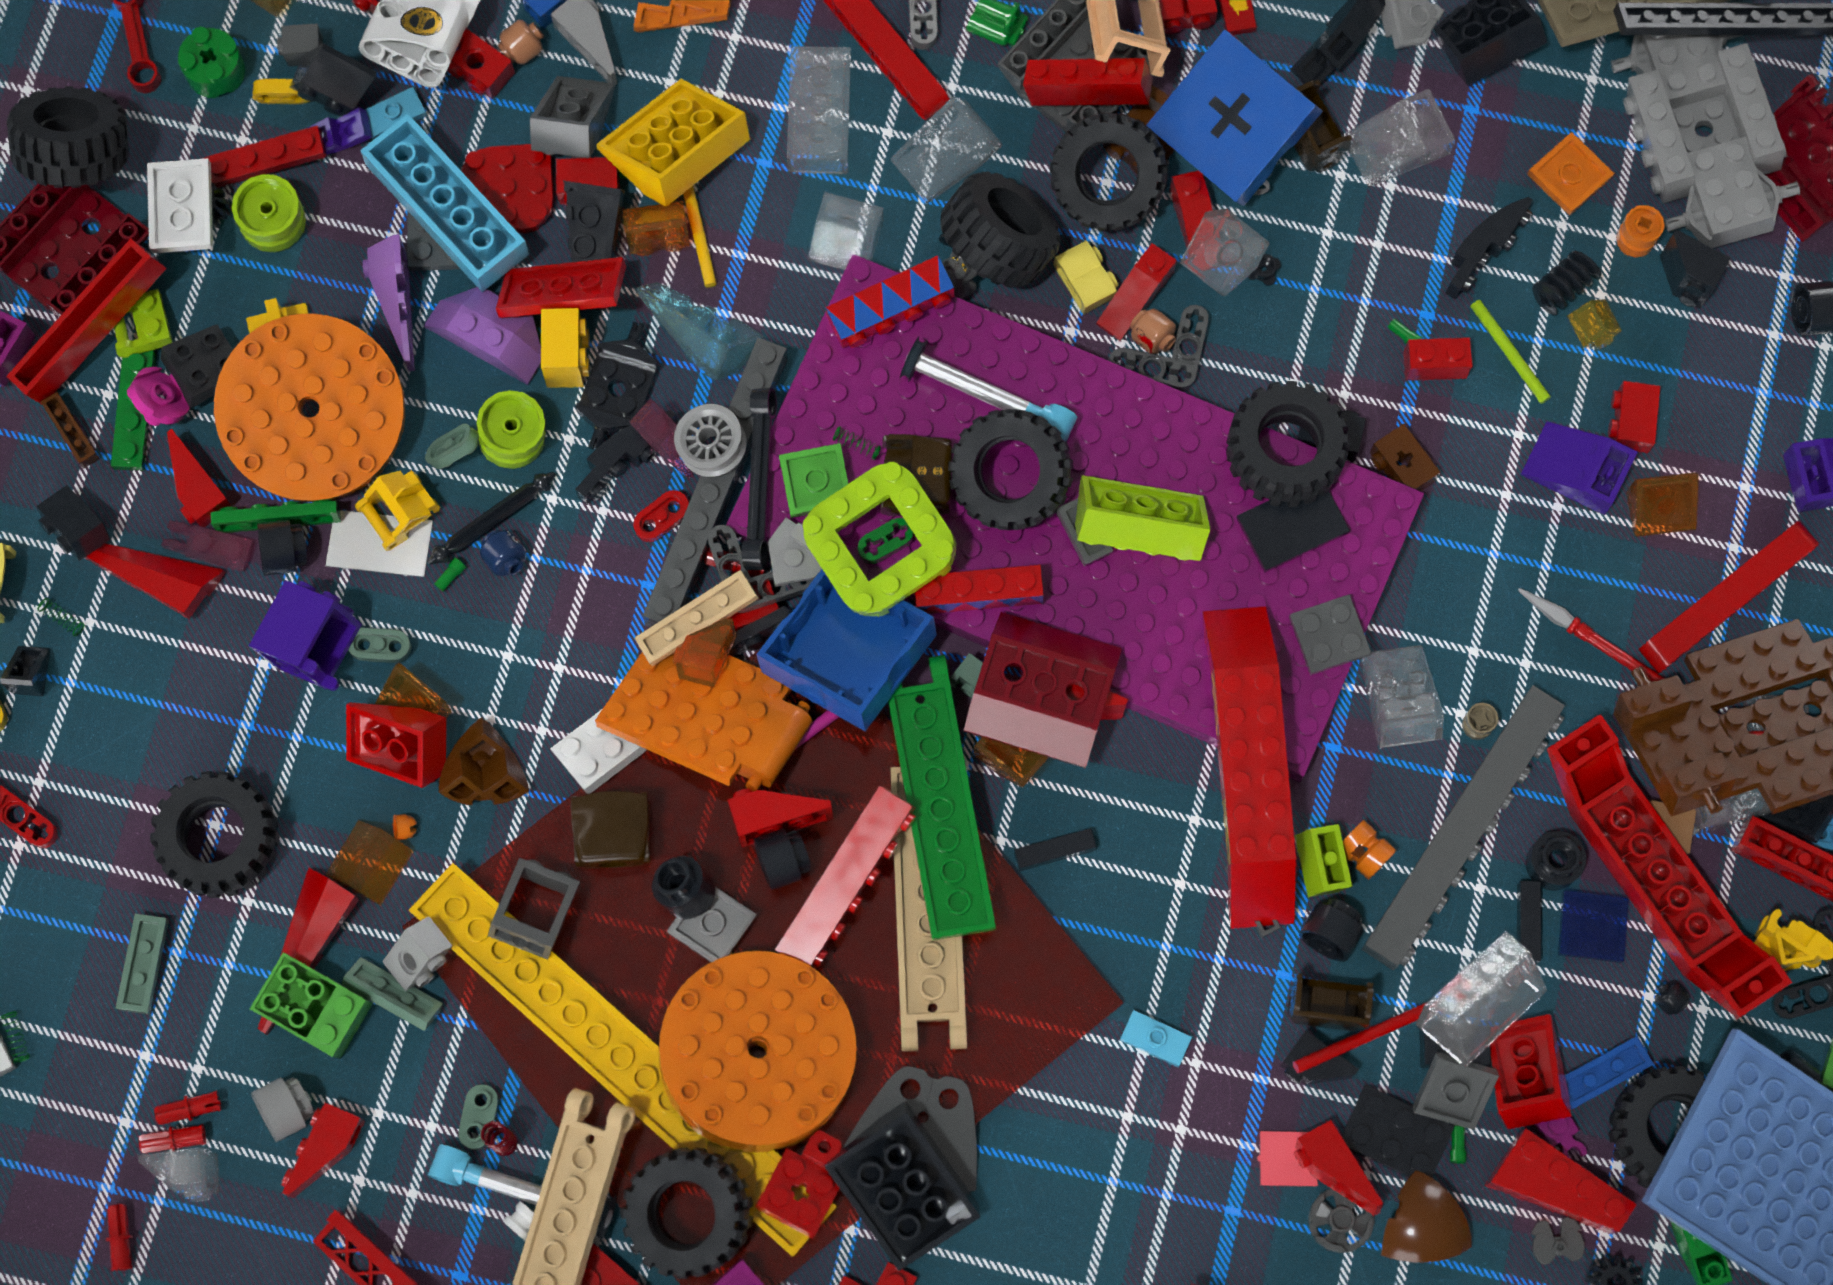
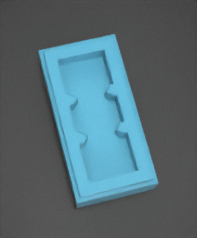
[365,87,427,140]
[1119,1010,1192,1067]

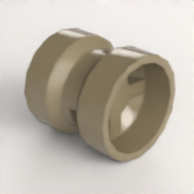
[1462,702,1499,740]

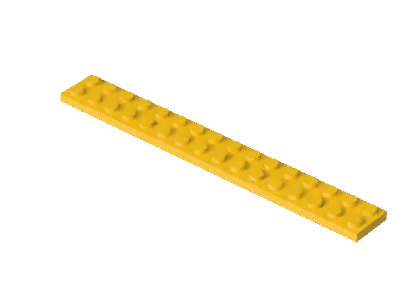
[409,863,837,1257]

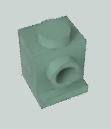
[950,653,983,698]

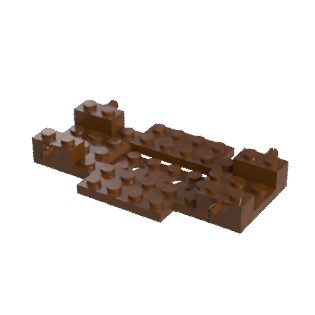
[1613,619,1833,817]

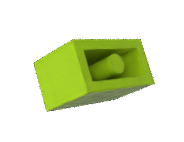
[1294,824,1353,898]

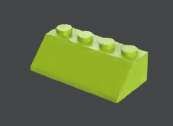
[1075,475,1210,561]

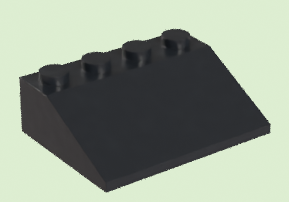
[824,1101,981,1271]

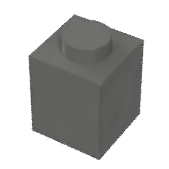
[277,23,323,66]

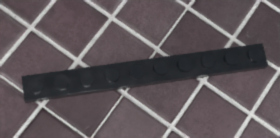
[1613,3,1833,35]

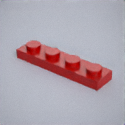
[202,125,327,188]

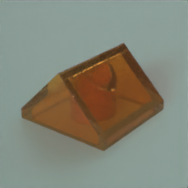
[1626,472,1699,537]
[375,662,452,719]
[325,820,414,906]

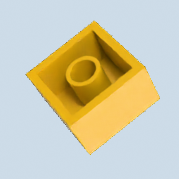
[541,308,590,388]

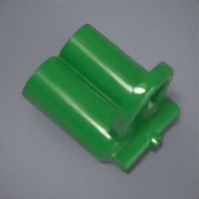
[966,0,1028,47]

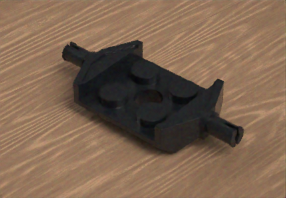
[575,322,658,450]

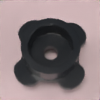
[1246,252,1281,286]

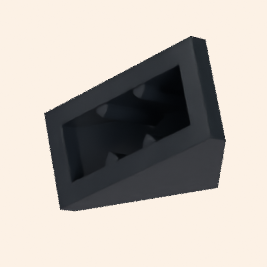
[0,646,50,696]

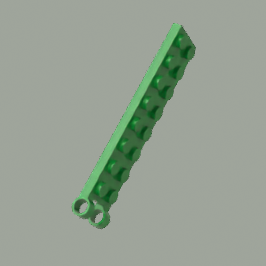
[888,655,996,941]

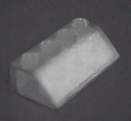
[1415,931,1547,1067]

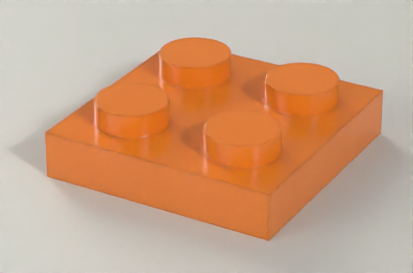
[1527,132,1615,216]

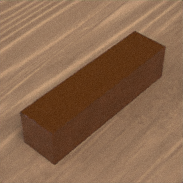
[41,392,100,469]

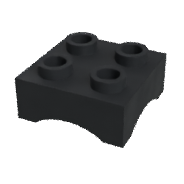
[160,324,233,408]

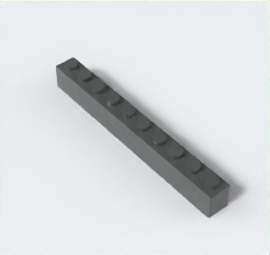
[643,338,788,627]
[1361,685,1565,971]

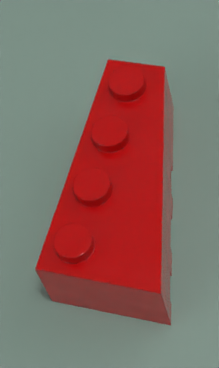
[1484,1128,1637,1235]

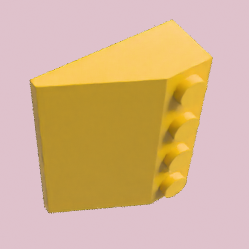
[596,79,750,207]

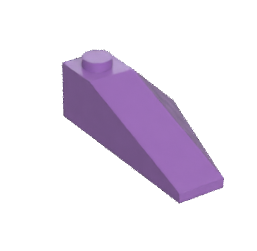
[363,234,415,371]

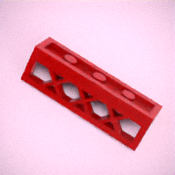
[312,1210,419,1285]

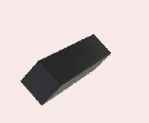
[1014,828,1096,872]
[1517,881,1541,964]

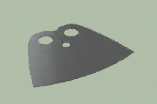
[843,1066,977,1191]

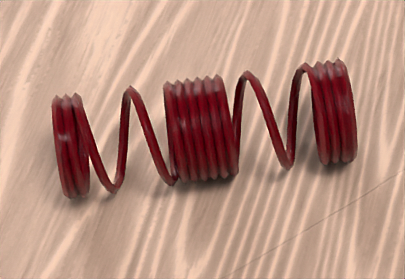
[481,1121,518,1156]

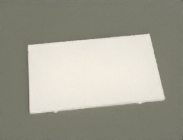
[325,510,433,577]

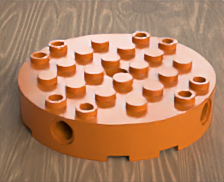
[214,313,405,502]
[658,951,856,1153]

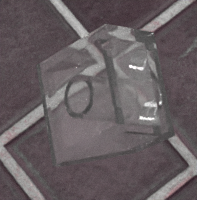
[809,192,883,270]
[1180,209,1270,296]
[138,1148,220,1202]

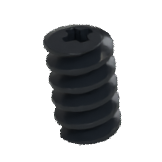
[1532,251,1602,315]

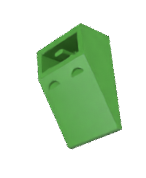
[250,952,373,1059]

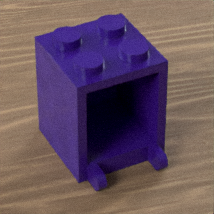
[249,580,362,691]

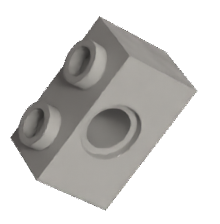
[382,916,452,991]

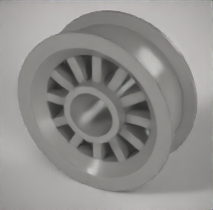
[674,404,747,477]

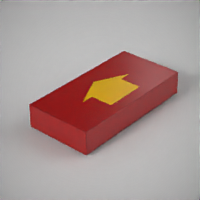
[1219,0,1257,35]

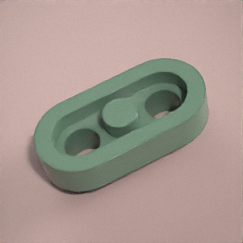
[425,424,479,470]
[348,628,412,663]
[458,1084,499,1150]

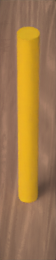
[683,186,717,288]

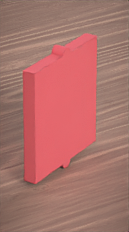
[1257,1131,1318,1187]

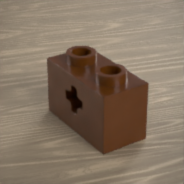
[1370,423,1440,492]

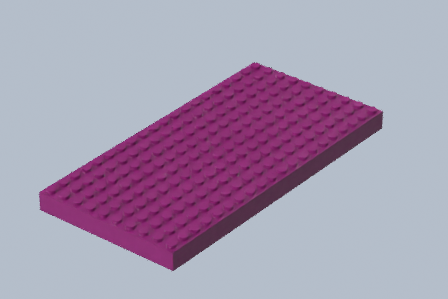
[726,254,1424,782]

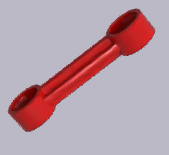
[112,0,161,94]

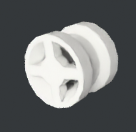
[503,1201,534,1241]

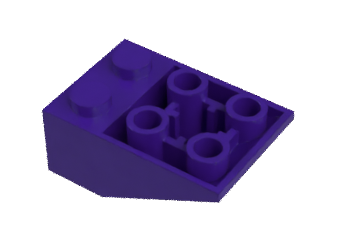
[1520,421,1637,515]
[1783,438,1833,513]

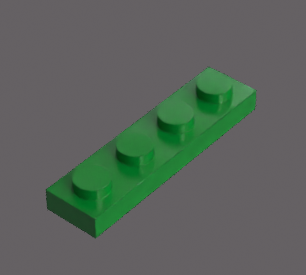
[111,350,156,471]
[211,500,341,534]

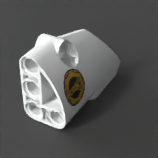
[359,0,480,88]

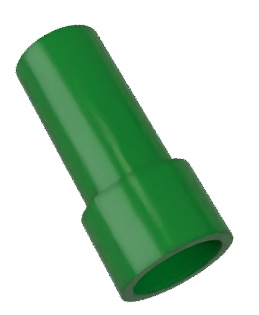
[1387,318,1422,344]
[434,557,467,592]
[1450,1126,1466,1164]

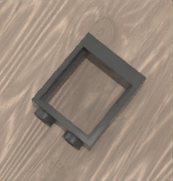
[488,858,580,960]

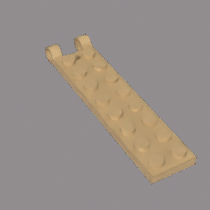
[891,767,967,1051]
[512,1088,635,1285]

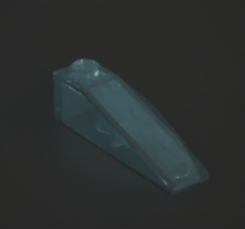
[636,282,765,380]

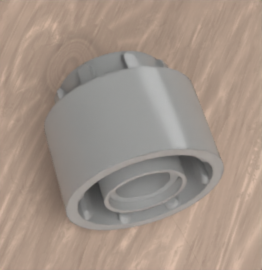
[251,1077,314,1142]

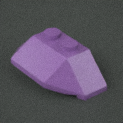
[424,287,541,385]

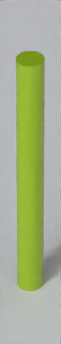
[1470,300,1551,404]

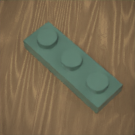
[116,914,169,1015]
[342,957,443,1031]

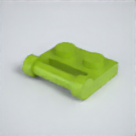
[114,289,173,358]

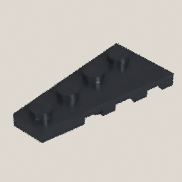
[563,181,625,312]

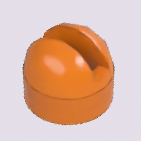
[393,814,417,840]

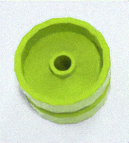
[231,174,306,252]
[476,390,546,469]

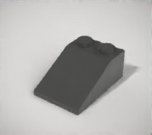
[530,76,615,158]

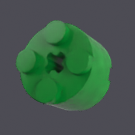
[178,27,245,98]

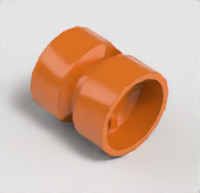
[1616,205,1665,258]
[1343,820,1397,880]

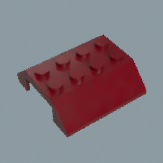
[1764,74,1833,243]

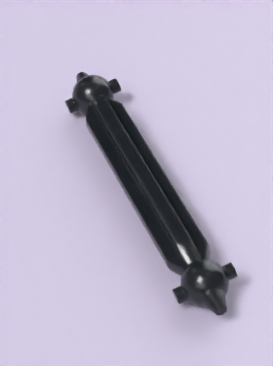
[427,472,556,565]

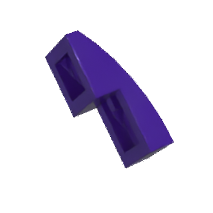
[308,108,372,155]

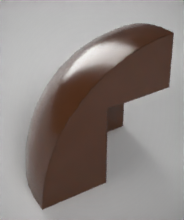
[439,717,529,805]
[1381,1170,1472,1262]

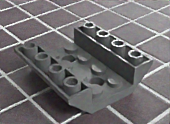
[997,0,1150,132]

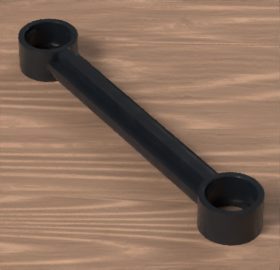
[741,388,777,570]

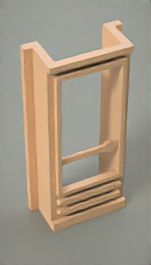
[1086,0,1170,77]

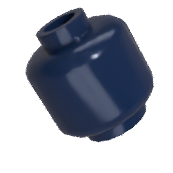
[480,530,527,576]

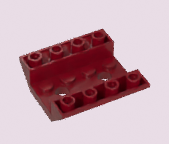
[0,184,149,317]
[963,612,1122,768]

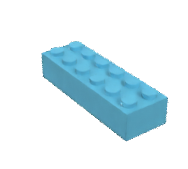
[360,113,529,292]

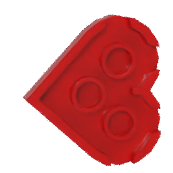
[462,144,554,234]

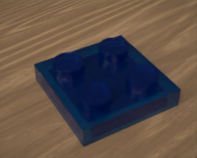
[1558,890,1629,963]

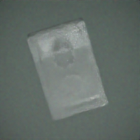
[890,96,1003,203]

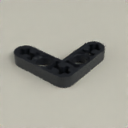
[1771,909,1833,1019]

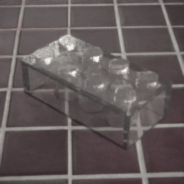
[787,46,851,174]

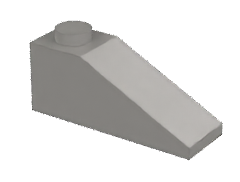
[551,0,617,86]

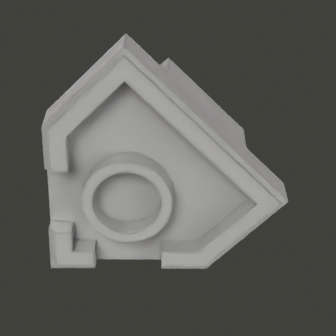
[1381,0,1444,49]
[768,517,822,587]

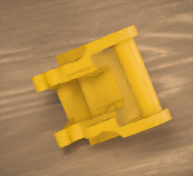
[355,470,440,551]
[1754,909,1833,971]

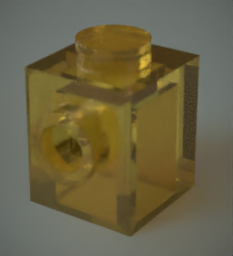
[1567,300,1622,349]

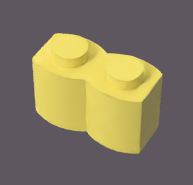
[1054,240,1118,314]

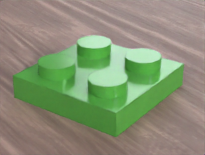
[779,443,848,518]

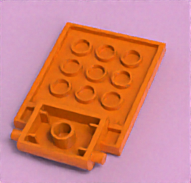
[595,640,812,792]

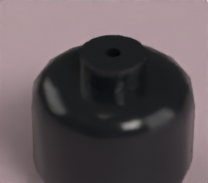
[1654,980,1690,1015]

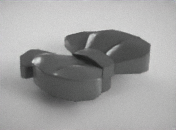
[1531,1217,1585,1265]

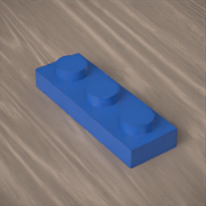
[1565,1036,1654,1110]

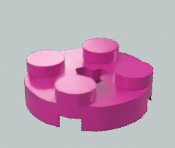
[127,367,190,426]

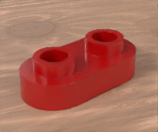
[633,490,689,542]

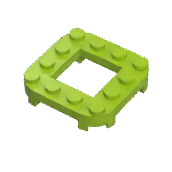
[803,462,957,617]

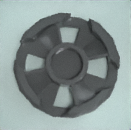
[1308,1189,1374,1254]

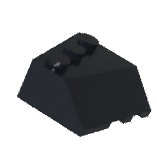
[1433,0,1547,86]

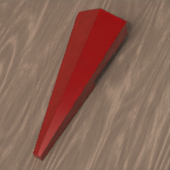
[85,543,226,619]
[258,868,359,1035]

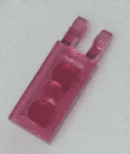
[630,399,705,479]
[161,521,254,572]

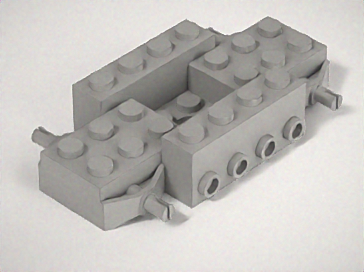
[1611,35,1800,248]

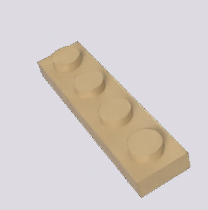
[635,570,759,666]

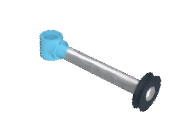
[900,336,1078,442]
[428,1144,617,1242]

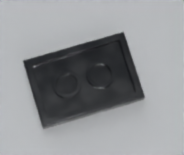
[1236,491,1350,573]

